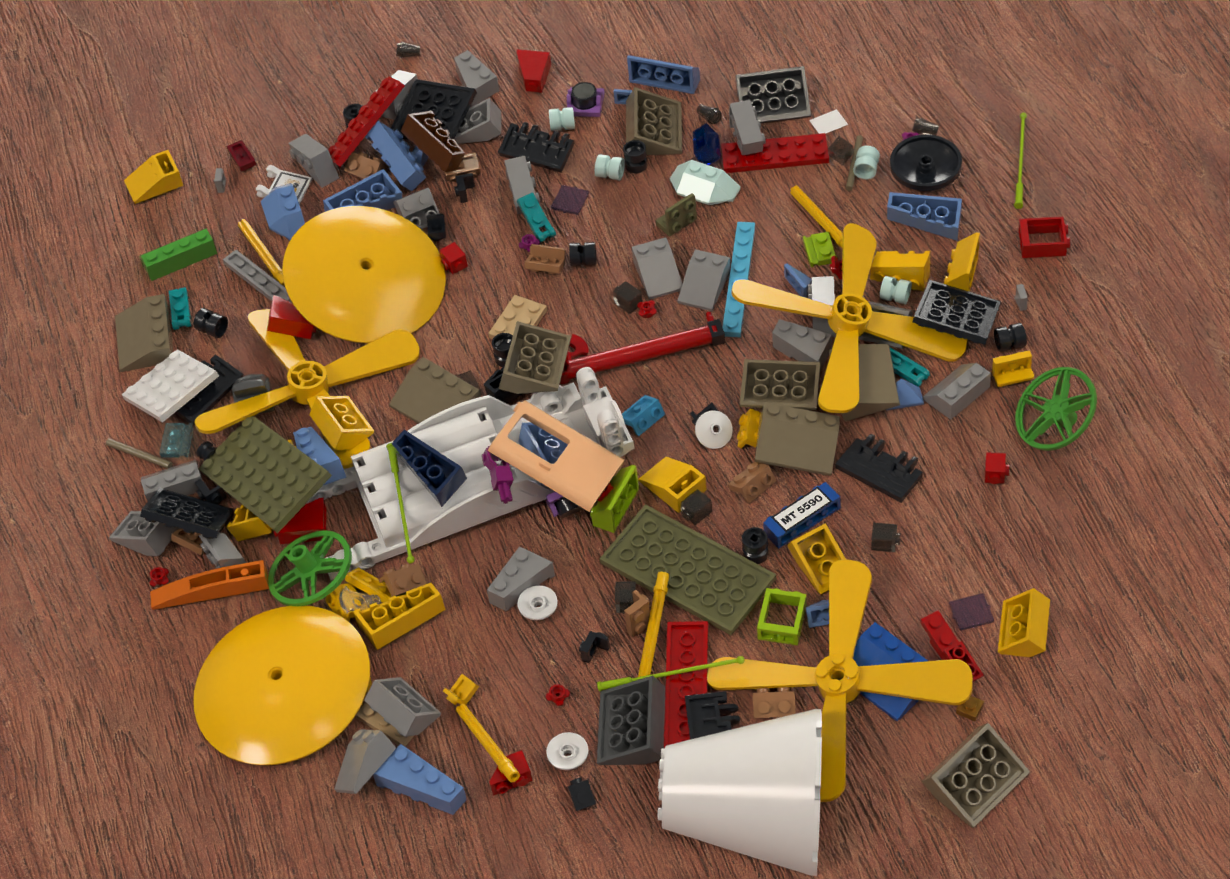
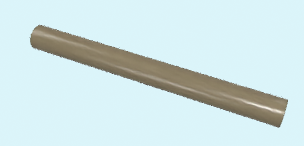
[846,135,863,191]
[106,438,172,469]

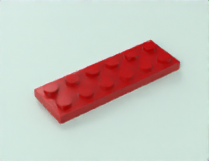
[328,76,405,167]
[721,133,829,173]

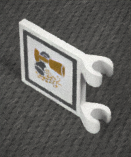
[256,165,312,204]

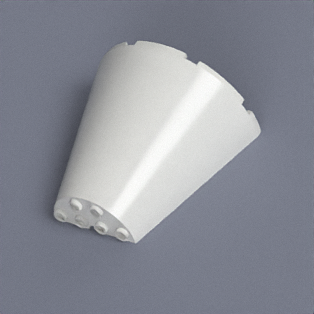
[658,709,822,876]

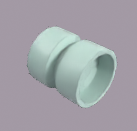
[549,107,575,131]
[853,146,880,180]
[594,154,625,181]
[880,276,912,304]

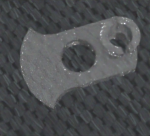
[339,586,381,614]

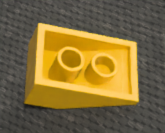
[787,523,846,595]

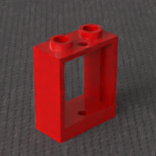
[1018,216,1070,258]

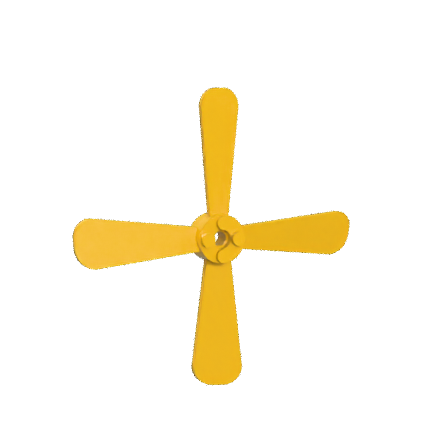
[731,223,967,413]
[195,309,420,469]
[707,559,973,802]

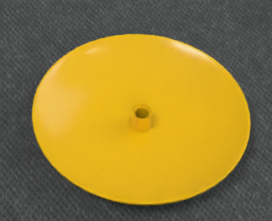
[282,206,446,343]
[193,606,370,765]

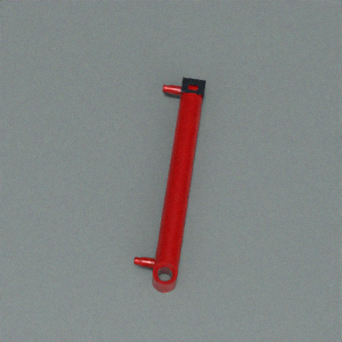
[560,312,725,384]

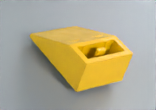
[124,150,183,204]
[638,457,707,513]

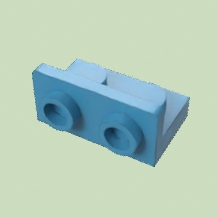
[622,395,665,436]

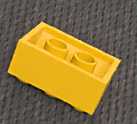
[944,232,980,292]
[309,396,374,450]
[998,588,1050,657]

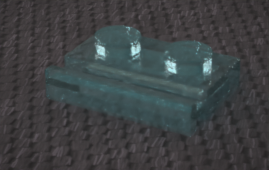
[160,423,194,458]

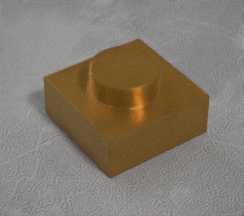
[956,696,984,722]

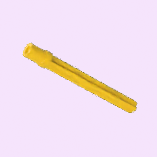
[790,185,843,249]
[238,219,285,287]
[638,572,669,677]
[456,703,520,782]

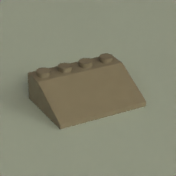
[626,87,682,155]
[115,294,174,372]
[499,321,571,394]
[829,344,900,422]
[389,357,481,424]
[740,359,821,410]
[754,402,840,476]
[921,723,1030,828]

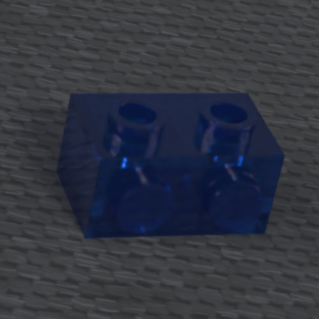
[693,123,721,165]

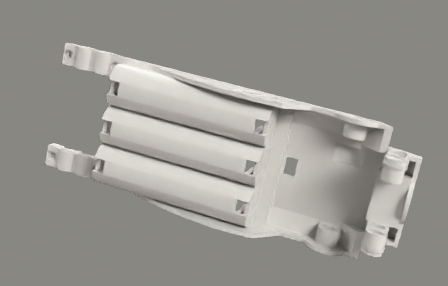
[306,367,634,580]

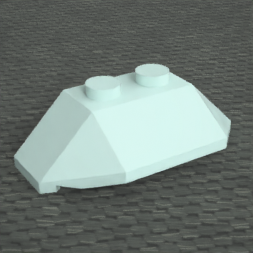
[670,160,741,205]

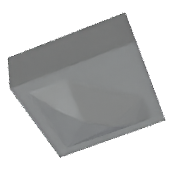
[213,168,226,193]
[1014,284,1028,311]

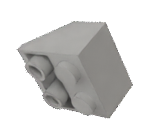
[393,188,440,229]
[199,533,246,569]

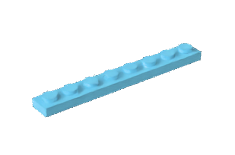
[723,222,755,337]

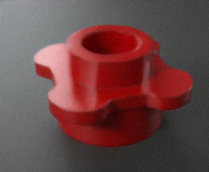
[637,300,657,318]
[149,567,169,587]
[545,684,570,706]

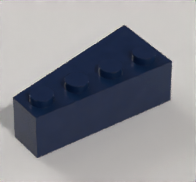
[391,429,467,507]

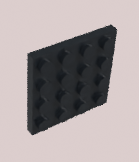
[391,79,477,140]
[912,280,1001,345]
[140,488,234,539]

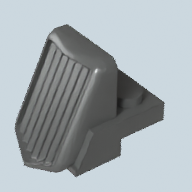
[232,374,274,415]

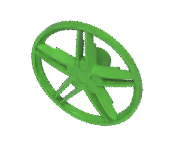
[1015,367,1097,451]
[268,531,352,606]

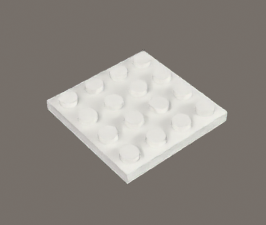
[122,349,219,423]

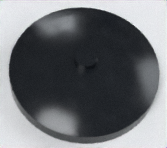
[890,134,962,191]

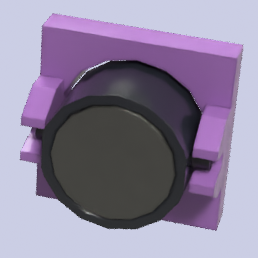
[567,82,605,117]
[546,492,583,518]

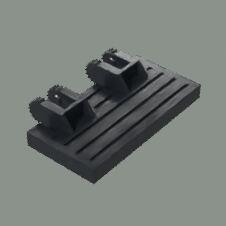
[498,122,575,173]
[175,354,244,426]
[835,434,923,503]
[685,691,740,739]

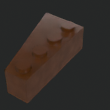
[401,111,465,172]

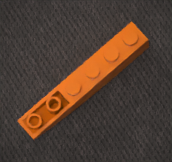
[150,560,269,610]

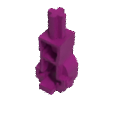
[482,446,514,504]

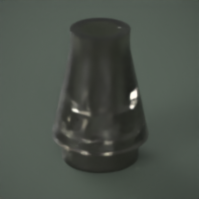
[396,41,420,58]
[697,104,722,124]
[912,117,939,135]

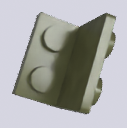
[655,193,697,237]

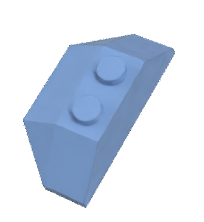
[261,183,305,240]

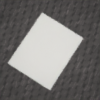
[809,109,848,134]

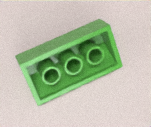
[139,228,217,281]

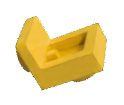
[443,674,479,705]

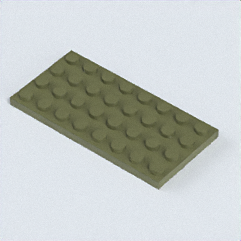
[199,416,332,533]
[599,504,776,636]

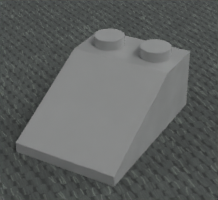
[454,98,502,144]
[632,237,682,300]
[677,249,731,311]
[109,511,180,556]
[334,729,396,794]

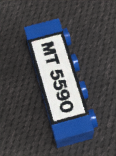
[763,482,841,549]

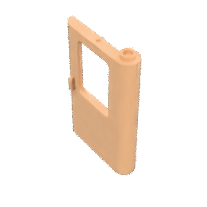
[488,400,625,512]

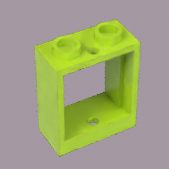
[757,588,807,646]

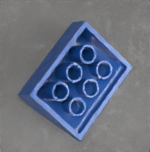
[840,622,928,722]

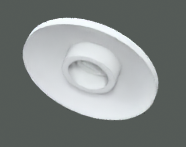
[695,411,733,449]
[517,585,558,620]
[546,732,588,770]

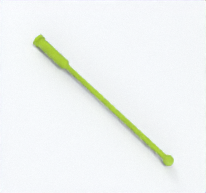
[1014,112,1027,209]
[386,443,415,564]
[597,656,745,692]

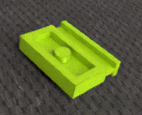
[803,232,836,267]

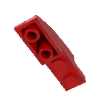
[920,610,984,682]

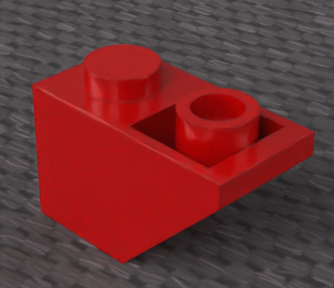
[489,750,533,796]

